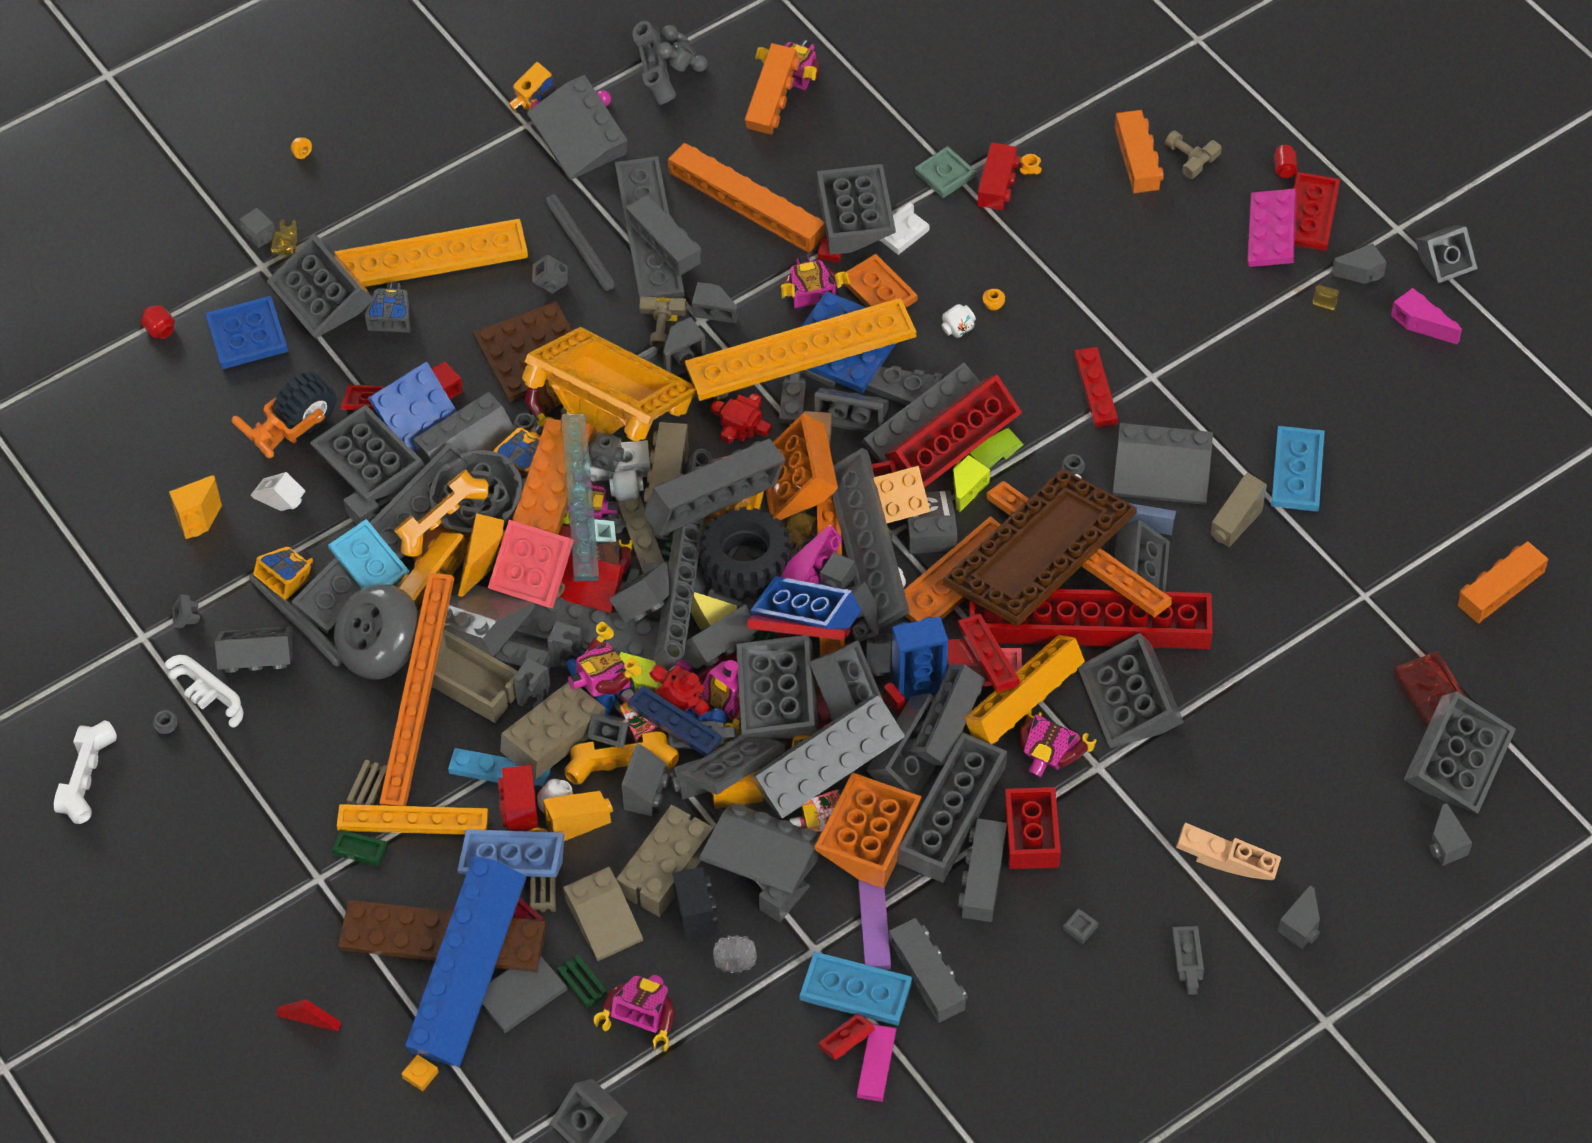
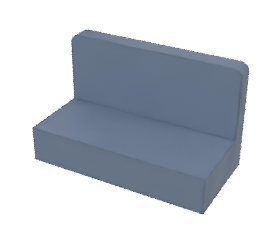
[1125,503,1176,535]

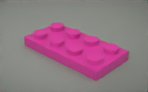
[1248,189,1297,267]

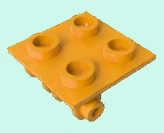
[873,466,930,523]

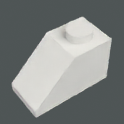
[251,472,305,511]

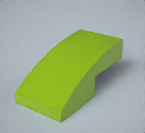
[970,428,1023,469]

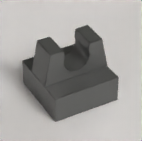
[172,594,200,628]

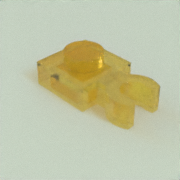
[271,220,298,255]
[787,512,817,551]

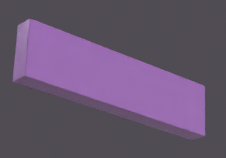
[858,879,891,970]

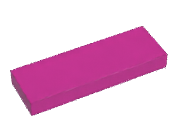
[857,1025,896,1102]

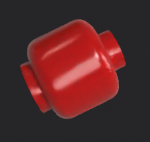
[141,305,175,339]

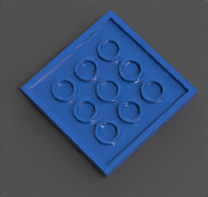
[802,291,896,394]

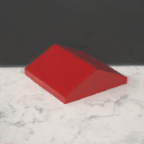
[341,385,385,411]

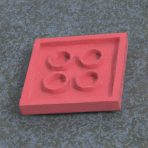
[488,520,574,609]

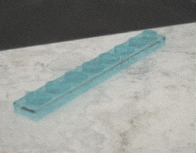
[561,414,599,581]

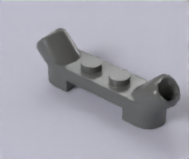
[633,21,676,105]

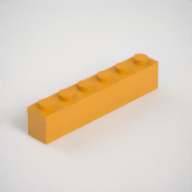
[964,635,1085,745]

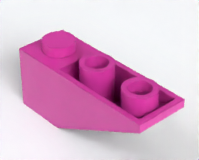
[1391,288,1462,344]
[781,525,842,584]

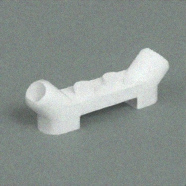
[54,720,117,824]

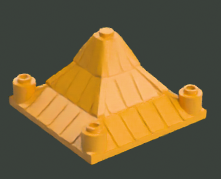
[522,327,697,445]

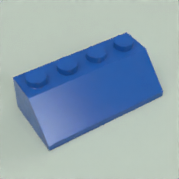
[750,576,861,629]

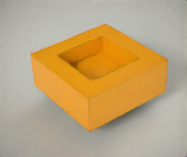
[401,1054,439,1092]

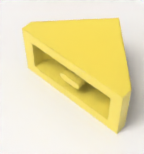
[690,592,737,630]

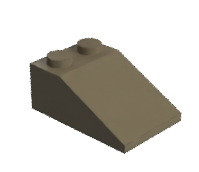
[563,867,643,961]

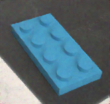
[1271,426,1325,511]
[800,951,913,1026]

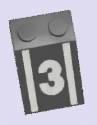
[906,491,957,554]

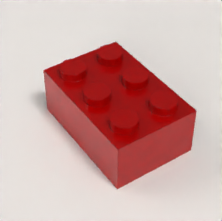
[1004,787,1061,869]

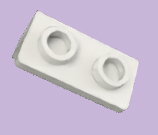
[880,203,929,255]

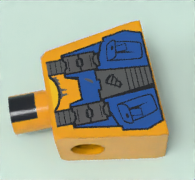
[509,62,557,114]
[494,425,544,477]
[253,547,313,600]

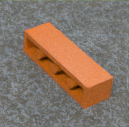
[745,43,800,135]
[1115,110,1163,193]
[1457,541,1549,624]

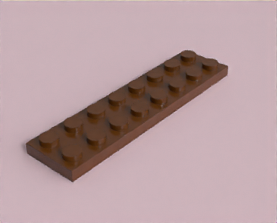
[338,900,547,972]

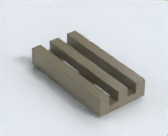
[347,760,387,805]
[530,876,556,912]

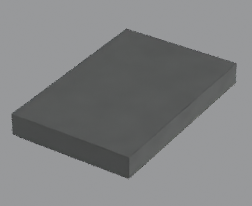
[482,957,567,1033]

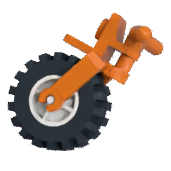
[231,372,337,458]

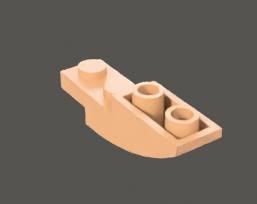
[1176,823,1281,880]

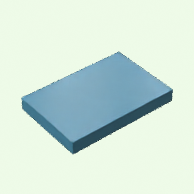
[328,519,410,589]

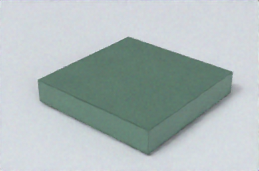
[914,146,976,198]

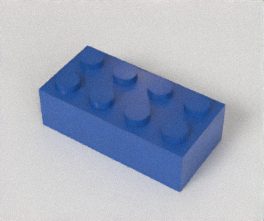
[891,616,948,702]

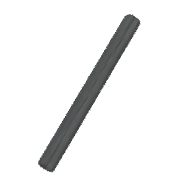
[546,194,615,291]
[249,572,343,666]

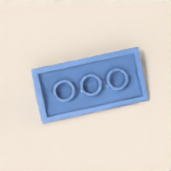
[457,829,564,877]

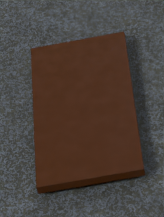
[942,469,1137,627]

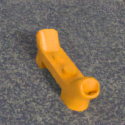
[394,469,488,556]
[564,732,679,785]

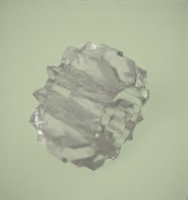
[713,935,757,973]

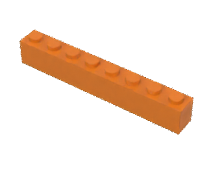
[668,143,825,253]

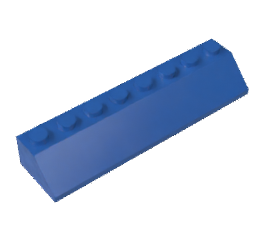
[405,855,527,1068]

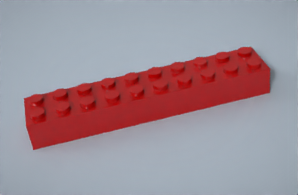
[969,589,1212,649]

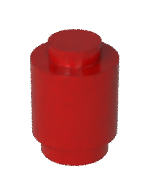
[1274,145,1297,178]

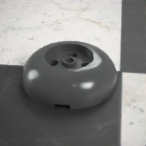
[430,450,523,537]
[334,584,419,680]

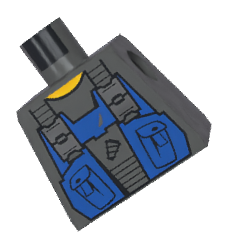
[365,281,411,332]

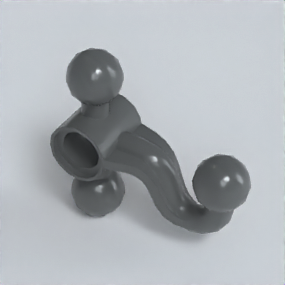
[656,25,708,72]

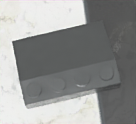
[527,75,628,180]
[817,164,896,254]
[267,234,375,338]
[310,405,424,502]
[1113,423,1213,505]
[417,583,535,657]
[1078,633,1184,748]
[737,635,819,739]
[1404,691,1516,814]
[699,803,821,894]

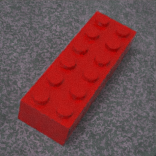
[884,374,1022,488]

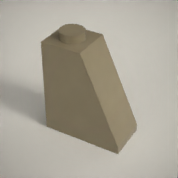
[1210,472,1267,547]

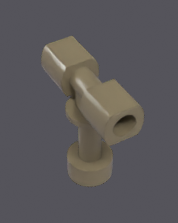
[1165,130,1222,179]
[640,296,687,348]

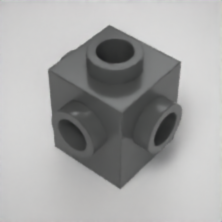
[532,255,568,294]
[589,432,624,472]

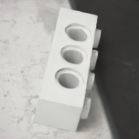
[579,440,650,482]

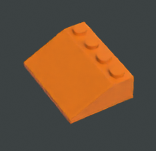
[765,413,838,520]
[815,773,922,889]

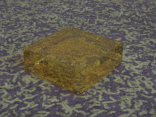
[1313,284,1339,310]

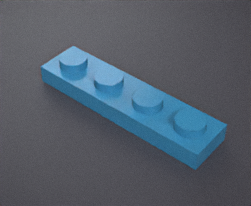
[448,748,550,790]

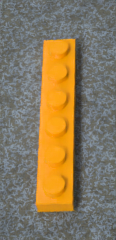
[337,804,489,834]

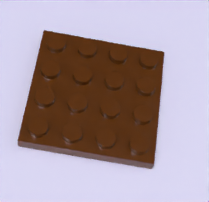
[473,301,573,403]

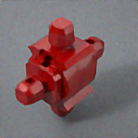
[711,393,772,444]
[649,664,709,716]

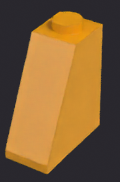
[543,791,613,841]

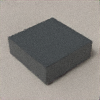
[1063,908,1099,944]

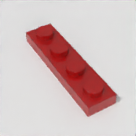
[1074,347,1118,428]
[958,613,1020,693]

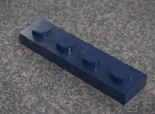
[628,685,722,756]

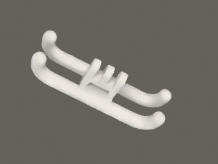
[165,655,244,727]

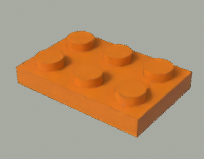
[844,254,918,308]

